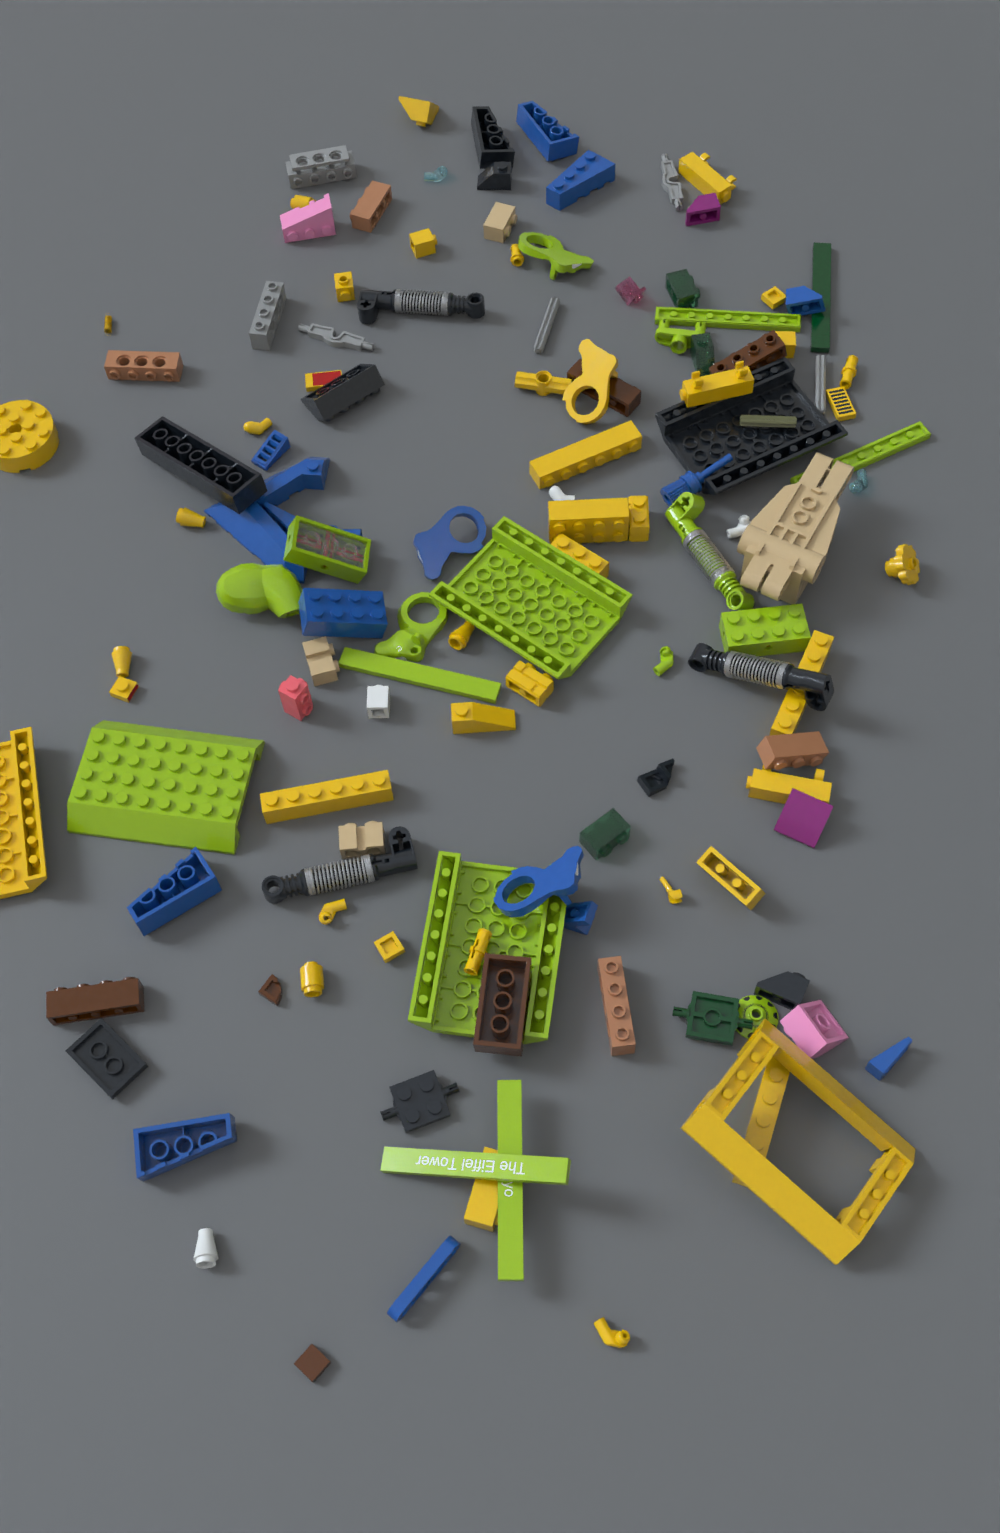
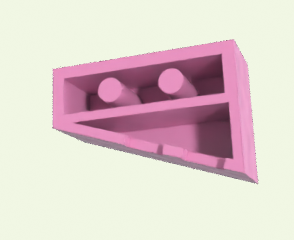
[280,193,336,243]

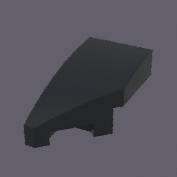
[637,759,675,797]

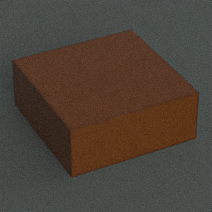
[294,1344,331,1383]

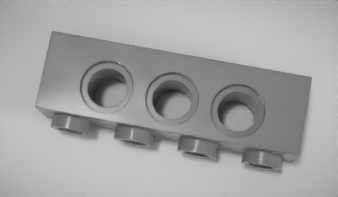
[249,281,287,351]

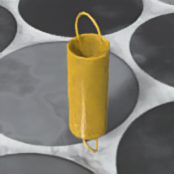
[104,313,112,336]

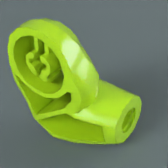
[216,563,302,618]

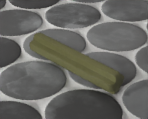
[740,415,797,428]

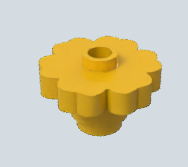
[885,544,920,585]

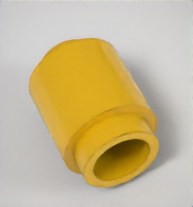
[290,195,316,209]
[300,961,324,997]

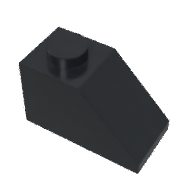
[477,161,512,190]
[754,971,810,1010]

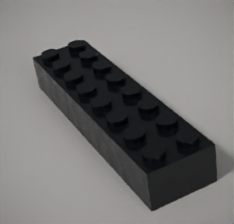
[135,416,267,514]

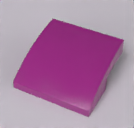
[774,788,834,848]

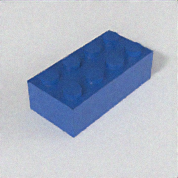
[298,588,388,638]

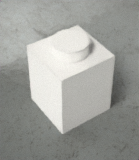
[367,685,390,718]

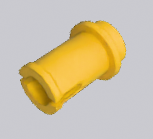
[510,244,524,267]

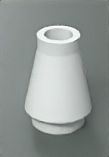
[193,1228,218,1269]

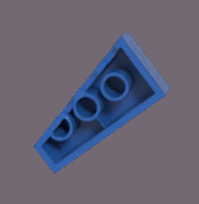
[516,101,579,162]
[546,150,616,211]
[126,846,222,936]
[133,1113,237,1182]

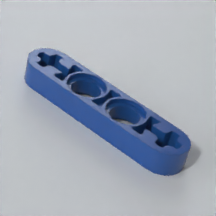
[387,1235,461,1323]

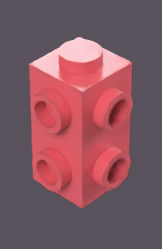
[278,675,313,721]

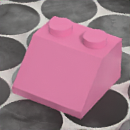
[780,1000,849,1059]

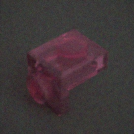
[615,276,646,305]

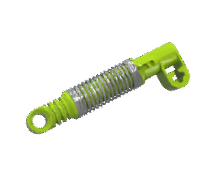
[665,492,754,611]

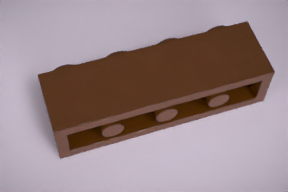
[567,359,641,417]
[46,977,145,1026]

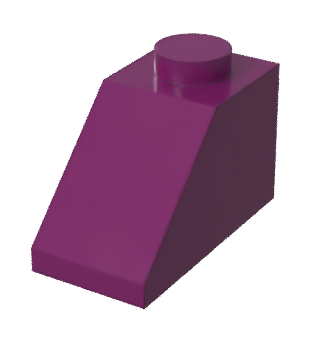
[685,193,721,226]

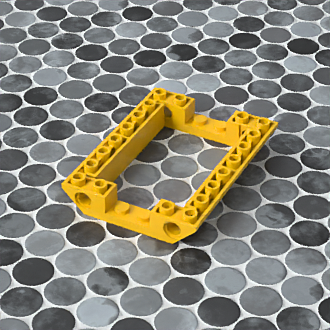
[681,1019,915,1265]

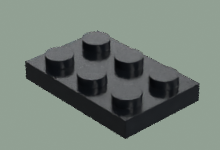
[66,1018,148,1100]

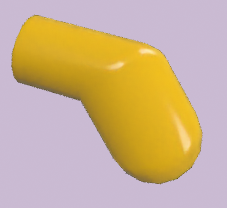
[243,418,272,435]
[319,899,347,925]
[593,1317,630,1348]

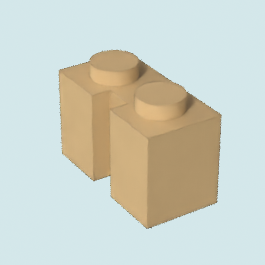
[483,202,517,243]
[302,636,340,687]
[339,821,386,859]

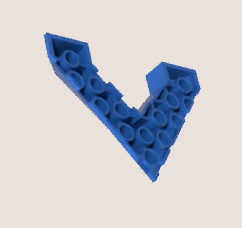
[204,457,330,584]

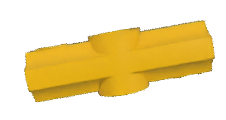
[515,371,572,396]

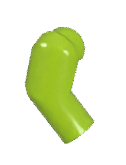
[653,646,674,676]

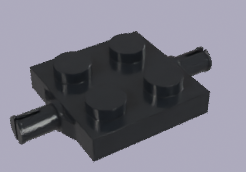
[380,1070,460,1133]

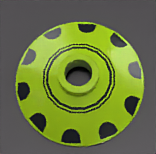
[736,995,779,1039]

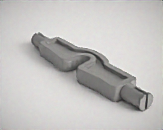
[661,153,683,212]
[298,323,375,351]

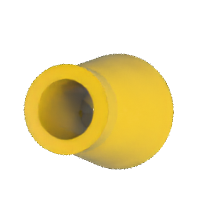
[176,507,206,528]
[448,621,475,650]
[111,646,132,678]

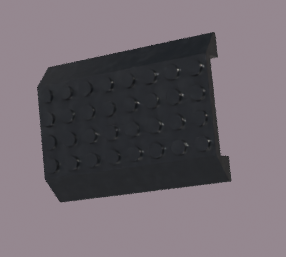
[655,357,848,495]

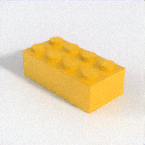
[548,498,629,544]

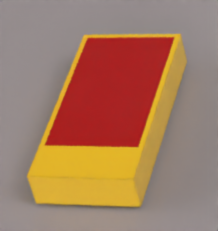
[305,370,342,392]

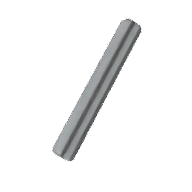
[533,297,560,354]
[815,355,826,415]

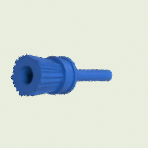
[660,453,733,507]

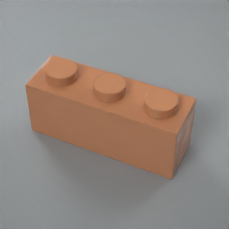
[350,180,392,233]
[756,731,829,770]

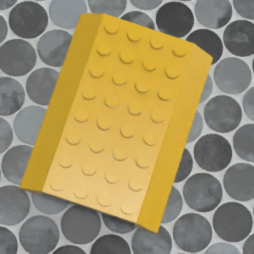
[0,727,47,899]

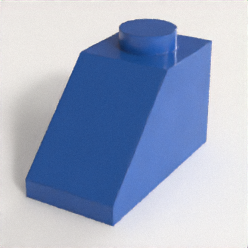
[786,286,826,316]

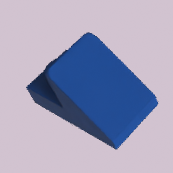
[564,901,598,935]

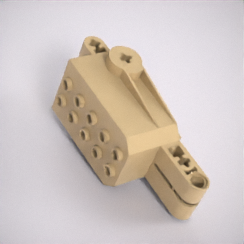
[737,452,854,604]

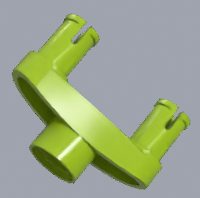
[655,318,707,354]

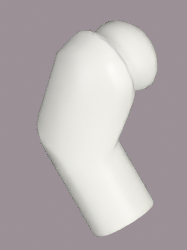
[549,486,575,501]
[726,515,751,539]

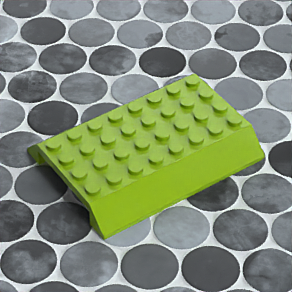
[429,516,632,680]
[67,720,265,855]
[408,851,567,1044]

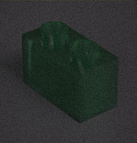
[665,269,700,308]
[579,808,631,860]

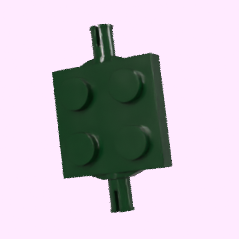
[672,991,753,1046]

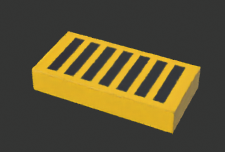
[826,386,856,422]

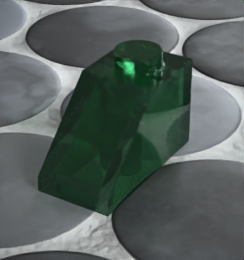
[690,333,715,377]

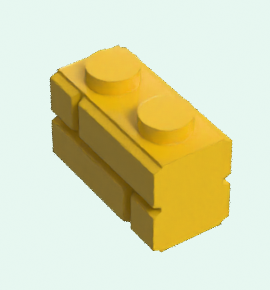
[628,495,650,542]
[505,660,554,707]

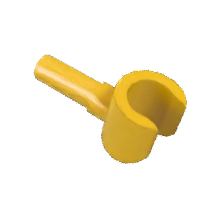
[659,876,682,904]

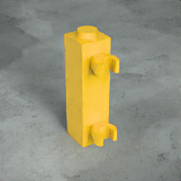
[678,152,737,205]
[679,361,754,408]
[745,765,832,804]

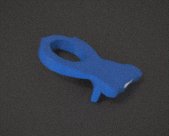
[413,506,486,580]
[494,846,584,917]

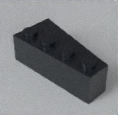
[471,106,515,169]

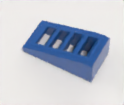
[251,430,290,471]
[264,502,295,534]
[865,1037,912,1081]

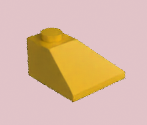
[399,96,439,127]

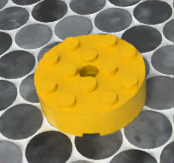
[0,400,59,473]

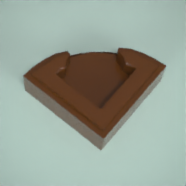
[258,974,282,1006]

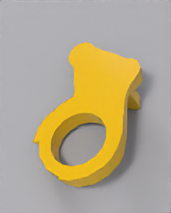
[562,339,619,424]

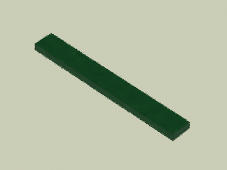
[810,242,831,353]

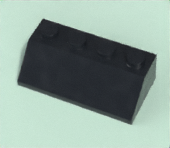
[301,364,385,422]

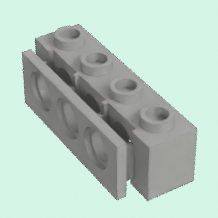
[285,145,357,189]

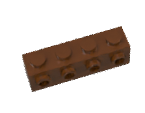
[709,330,787,374]

